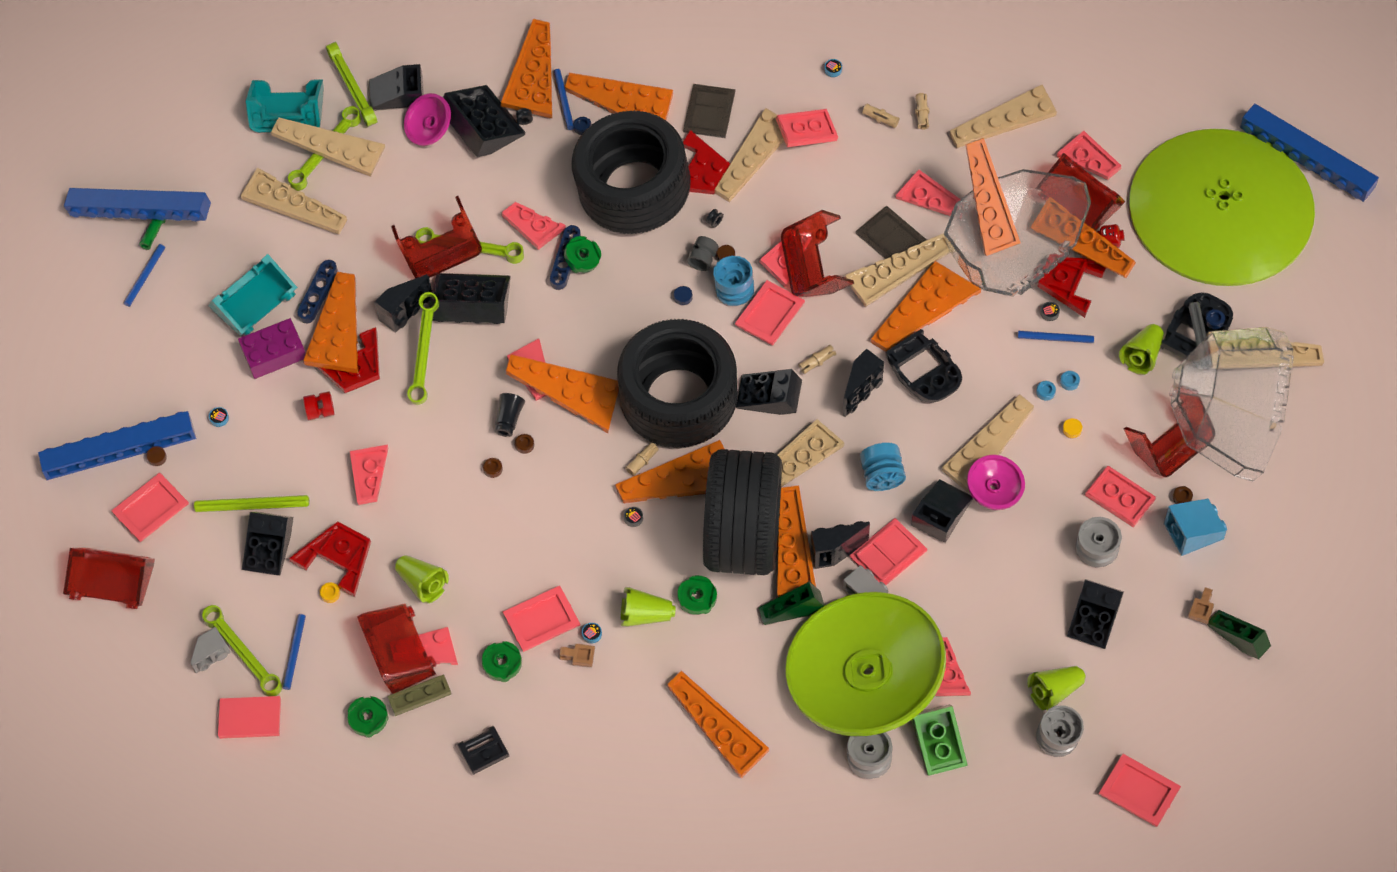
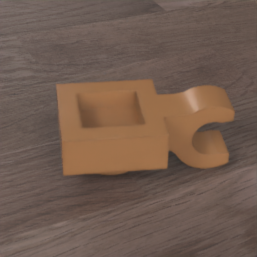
[1189,587,1214,624]
[559,643,595,667]

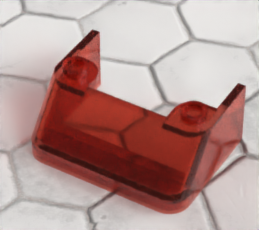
[391,196,482,278]
[781,210,854,297]
[1124,384,1216,477]

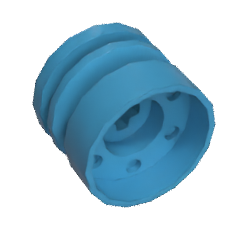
[713,256,754,306]
[860,443,906,491]

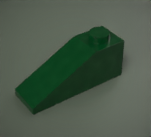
[759,582,825,625]
[1207,610,1271,660]

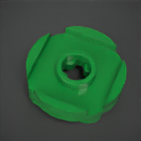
[564,236,601,273]
[678,575,717,615]
[482,641,522,682]
[347,696,389,738]

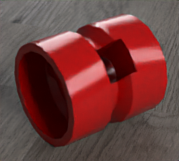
[303,391,335,420]

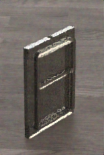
[683,84,736,138]
[856,206,927,259]

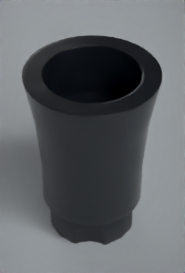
[494,393,525,437]

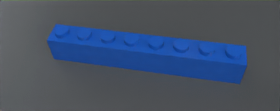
[1240,103,1379,202]
[64,188,211,222]
[38,411,196,480]

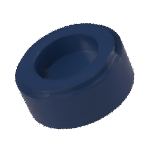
[573,117,591,135]
[674,286,693,305]
[1205,309,1225,329]

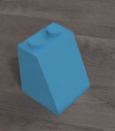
[1164,499,1227,556]

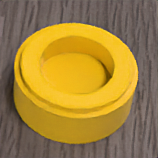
[1063,418,1083,438]
[320,582,340,603]

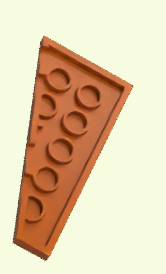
[501,19,553,119]
[565,73,673,120]
[871,261,981,352]
[506,354,619,433]
[615,440,725,503]

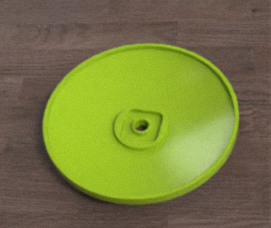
[786,592,946,736]

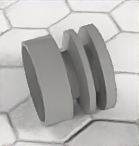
[1036,706,1084,757]

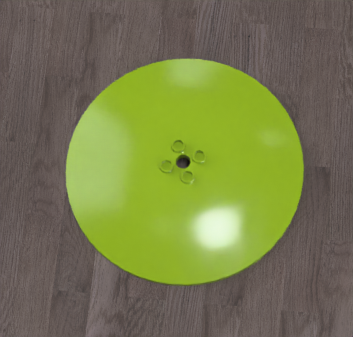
[1129,129,1315,286]

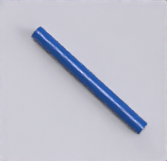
[554,69,574,130]
[124,244,165,307]
[1018,331,1094,343]
[283,614,306,690]

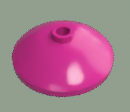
[404,93,451,146]
[967,455,1025,510]

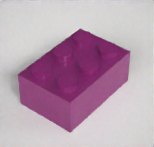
[238,318,306,379]

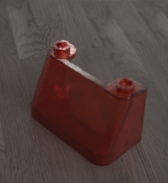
[1036,153,1125,231]
[63,547,155,609]
[357,603,437,694]

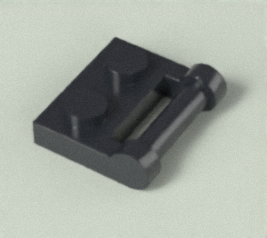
[457,726,509,775]

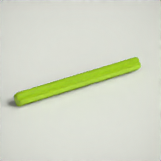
[194,495,310,512]

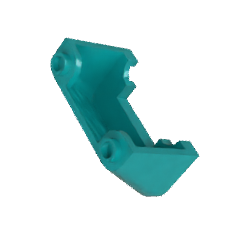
[246,79,324,132]
[208,254,298,336]

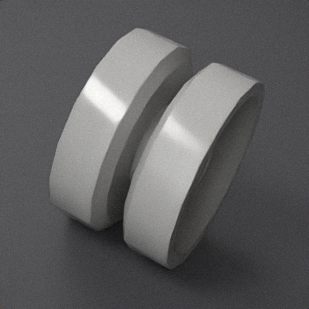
[1076,517,1122,567]
[847,732,893,779]

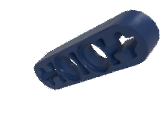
[550,225,581,290]
[297,260,338,324]

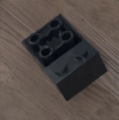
[369,64,424,110]
[375,274,432,333]
[843,349,884,417]
[736,369,802,415]
[911,479,973,543]
[242,512,294,576]
[811,521,870,569]
[1067,579,1124,649]

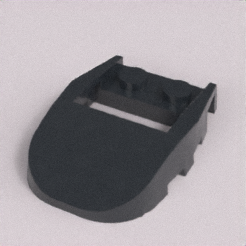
[1161,292,1233,368]
[885,329,962,403]

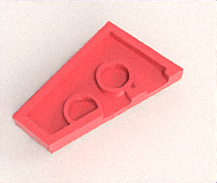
[350,444,389,505]

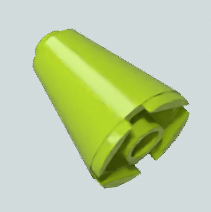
[1119,324,1164,375]
[395,555,449,603]
[620,587,676,627]
[1027,666,1086,711]

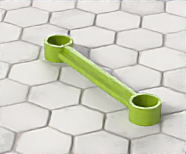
[326,42,378,127]
[288,106,361,191]
[416,227,524,264]
[407,292,439,405]
[202,605,282,696]

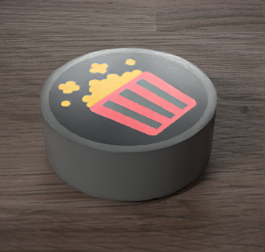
[1041,302,1060,321]
[624,507,643,527]

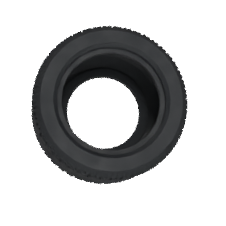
[571,110,691,234]
[617,319,738,448]
[703,449,782,575]

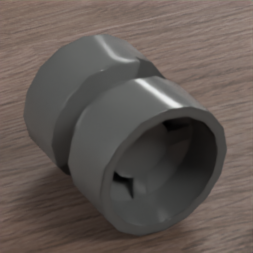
[687,236,719,271]

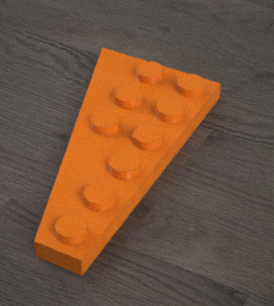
[303,272,358,373]

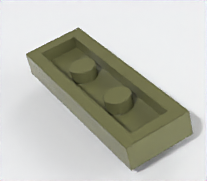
[388,674,452,716]

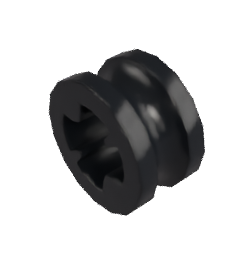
[516,108,533,125]
[706,209,724,227]

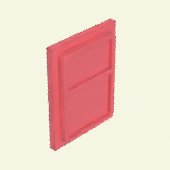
[735,280,805,346]
[111,473,189,542]
[849,518,927,585]
[503,585,580,652]
[1099,754,1181,827]

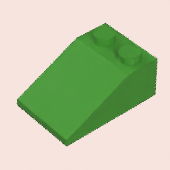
[912,704,968,776]

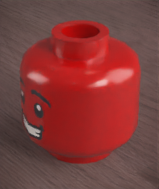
[1097,224,1125,248]

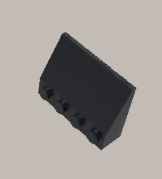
[443,85,526,157]
[429,273,511,324]

